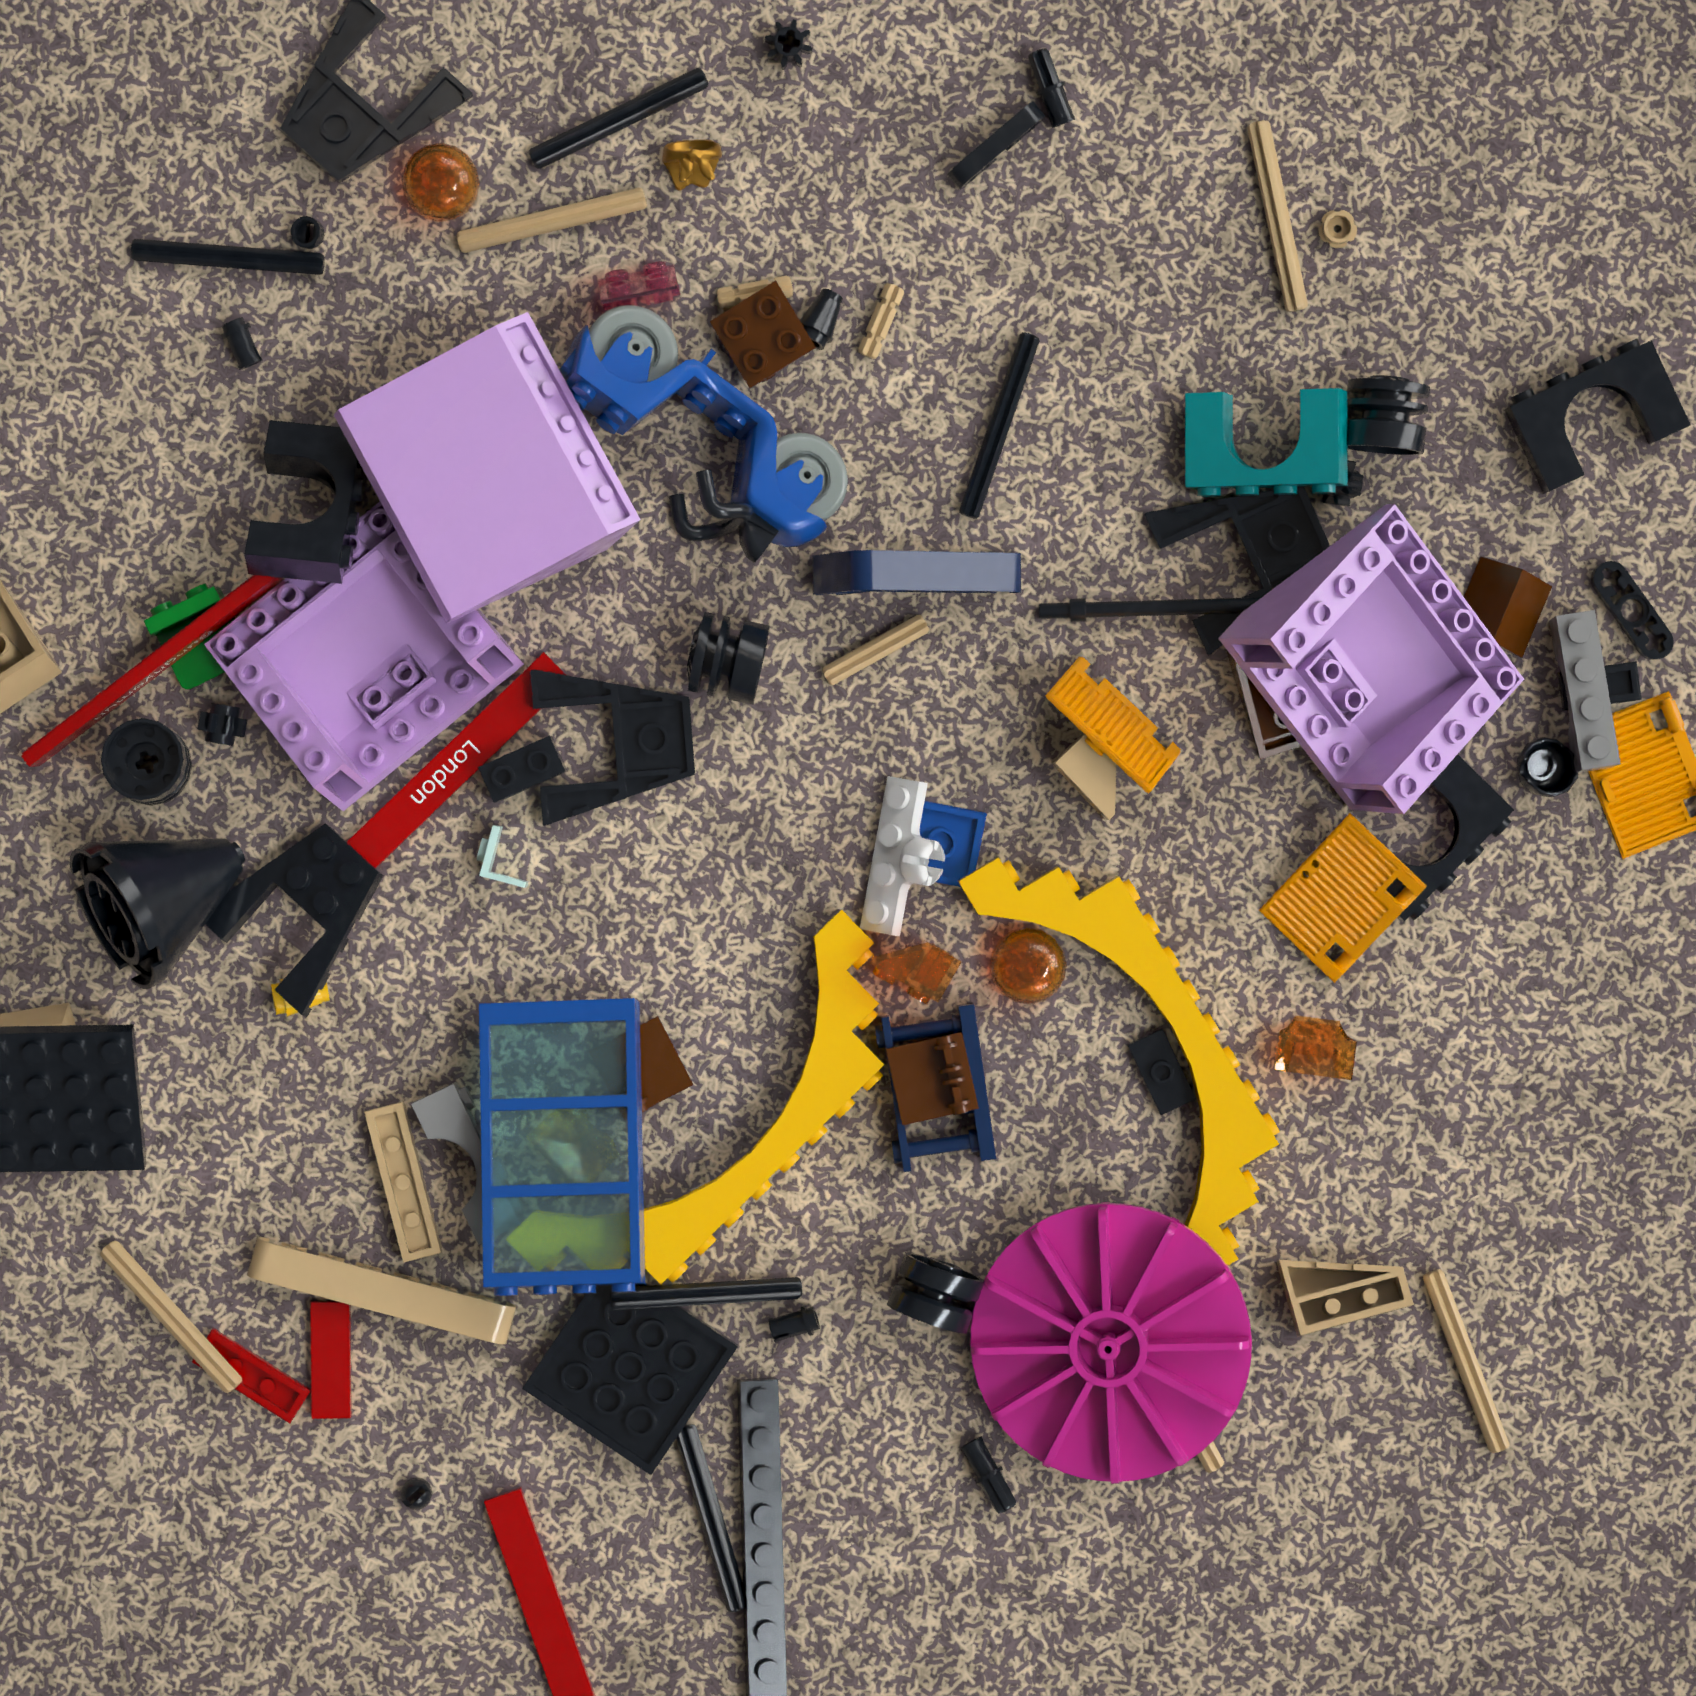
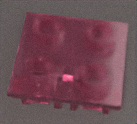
[598,261,680,310]

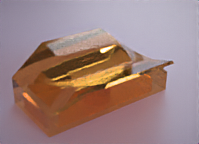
[1273,1015,1357,1080]

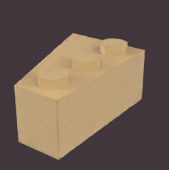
[1276,1259,1414,1337]

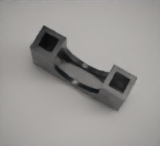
[1504,338,1691,494]
[244,420,365,584]
[1386,754,1514,921]

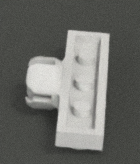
[860,776,945,936]

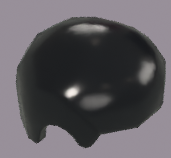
[1517,737,1579,797]

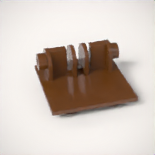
[710,281,816,388]
[589,1016,694,1120]
[886,1032,979,1125]

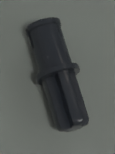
[1028,48,1075,128]
[960,1436,1016,1514]

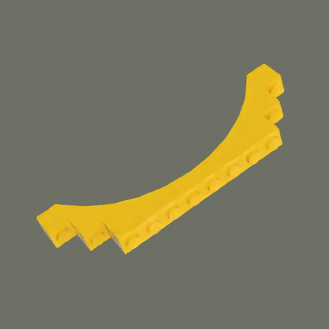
[958,857,1280,1265]
[506,910,884,1284]

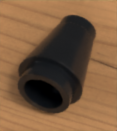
[800,289,843,350]

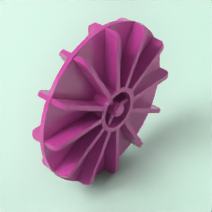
[970,1202,1252,1484]

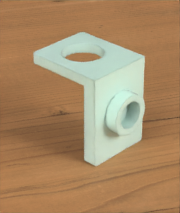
[477,825,528,888]

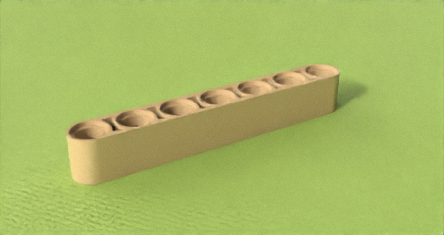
[247,1237,516,1344]

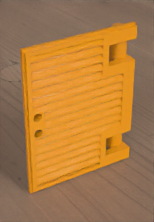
[1045,656,1181,794]
[1588,691,1696,859]
[1259,813,1427,983]

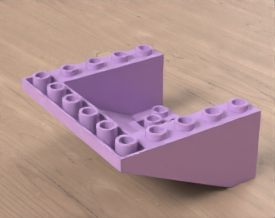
[334,312,641,624]
[204,502,524,811]
[1218,504,1524,814]

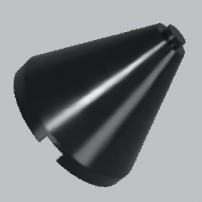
[70,838,245,989]

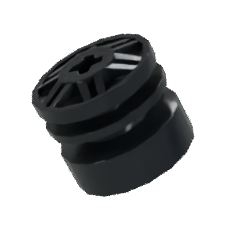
[1347,375,1430,455]
[687,612,770,705]
[101,718,192,806]

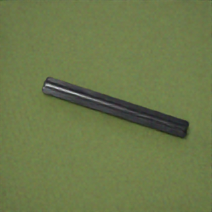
[529,68,708,169]
[131,239,325,275]
[959,332,1040,519]
[610,1277,802,1310]
[676,1424,745,1612]

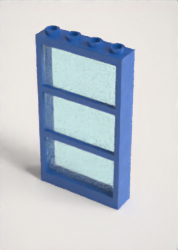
[479,998,645,1296]

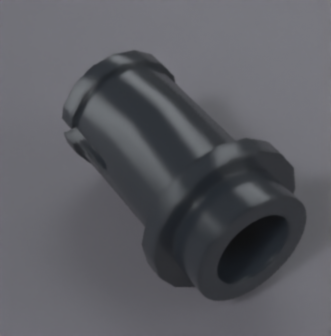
[221,317,263,370]
[768,1305,820,1343]

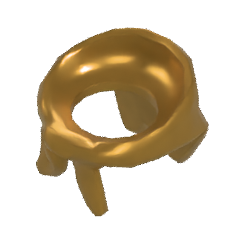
[662,140,722,191]

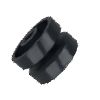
[887,1252,985,1334]

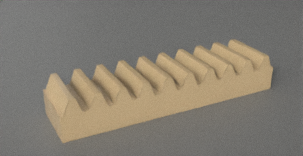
[364,1101,442,1263]

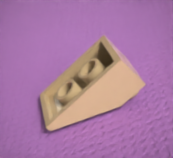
[0,579,62,714]

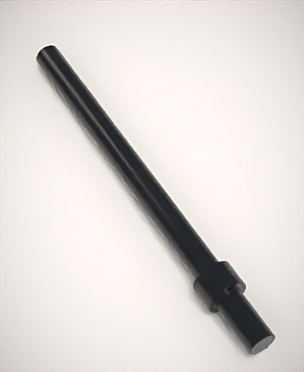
[1039,597,1262,622]

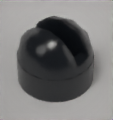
[291,216,325,249]
[401,1478,432,1510]

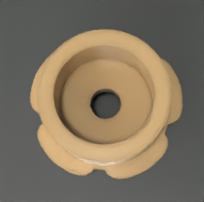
[1318,210,1357,248]

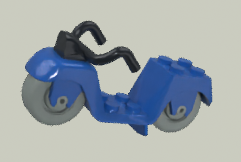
[559,305,848,563]

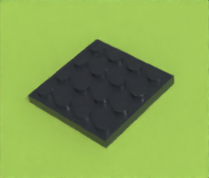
[0,1024,146,1172]
[522,1267,738,1475]

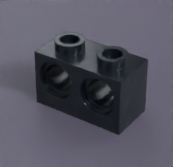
[478,735,568,803]

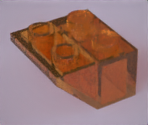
[869,940,962,1005]

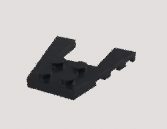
[280,0,473,184]
[1144,487,1330,655]
[530,670,695,826]
[205,823,384,1017]

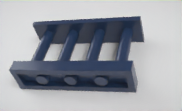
[875,1003,996,1172]

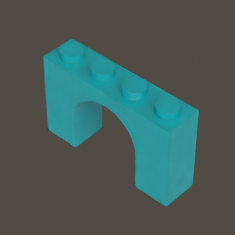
[1185,388,1348,497]

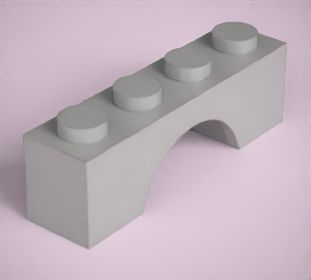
[1549,610,1621,773]
[411,1081,526,1245]

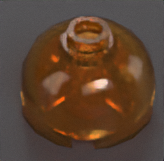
[401,143,480,222]
[989,927,1067,1005]

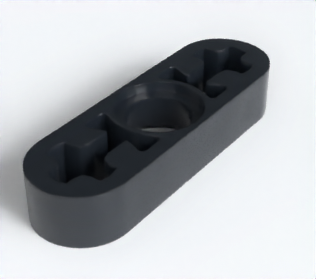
[947,101,1046,190]
[1591,561,1674,660]

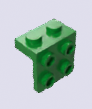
[144,583,235,690]

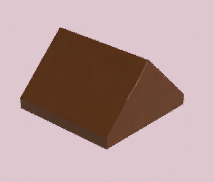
[1464,557,1552,658]

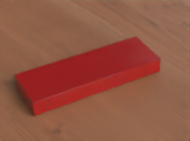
[310,1301,352,1419]
[191,1328,311,1424]

